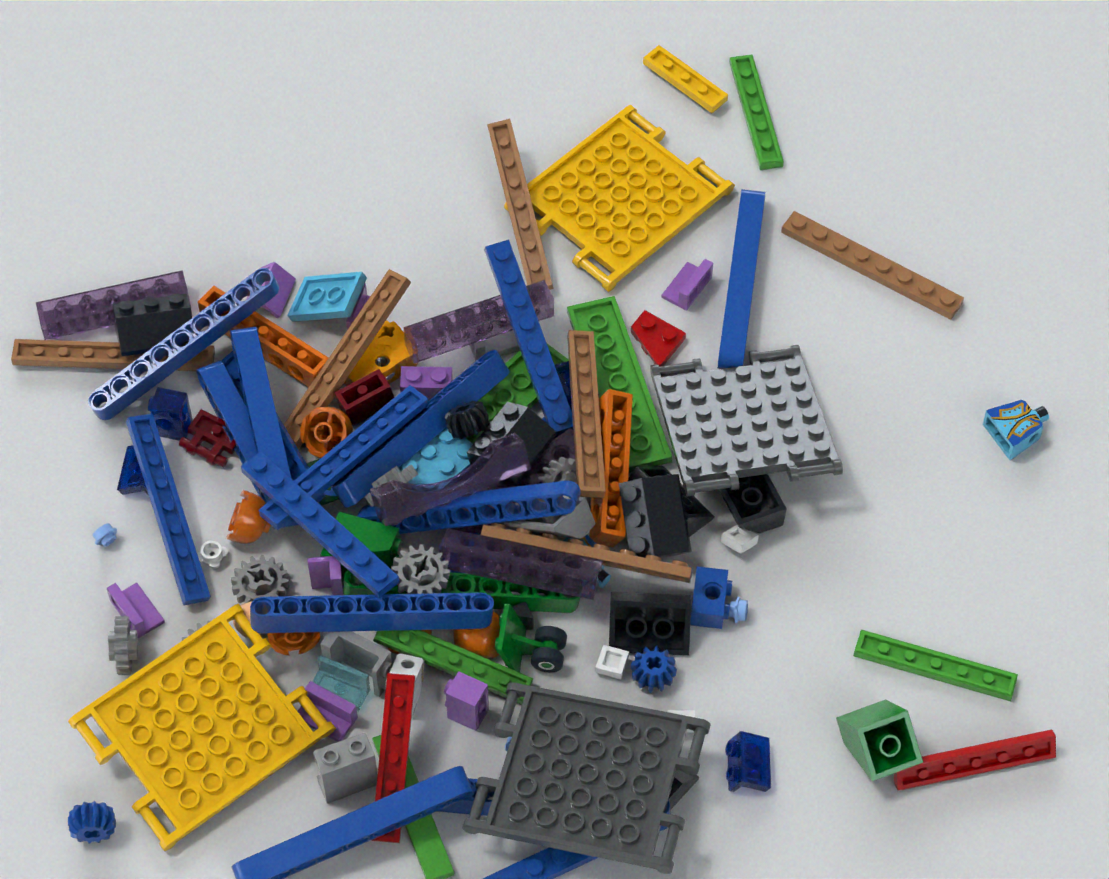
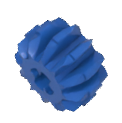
[631,646,677,693]
[68,801,116,844]

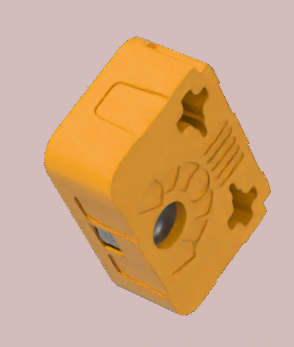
[344,320,418,386]

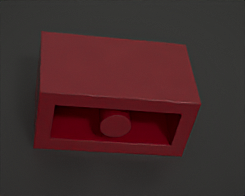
[334,369,394,426]

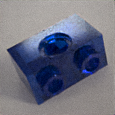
[148,387,193,441]

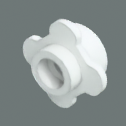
[197,540,228,568]

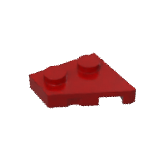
[631,310,686,366]

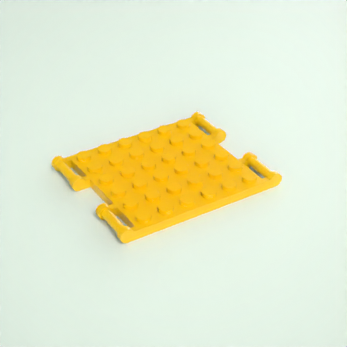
[504,105,735,292]
[68,604,336,851]

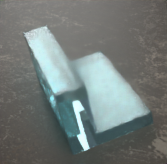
[312,655,370,712]

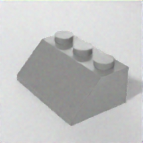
[498,496,596,539]

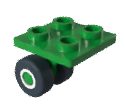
[495,604,567,673]

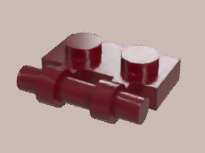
[179,409,236,468]

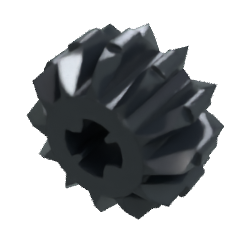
[444,401,490,439]

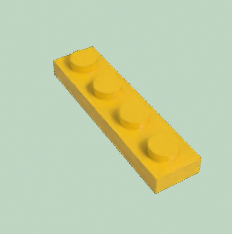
[643,45,728,113]

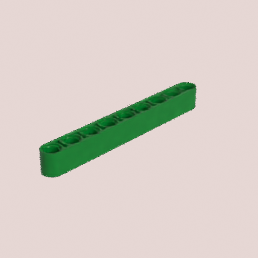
[343,570,582,613]

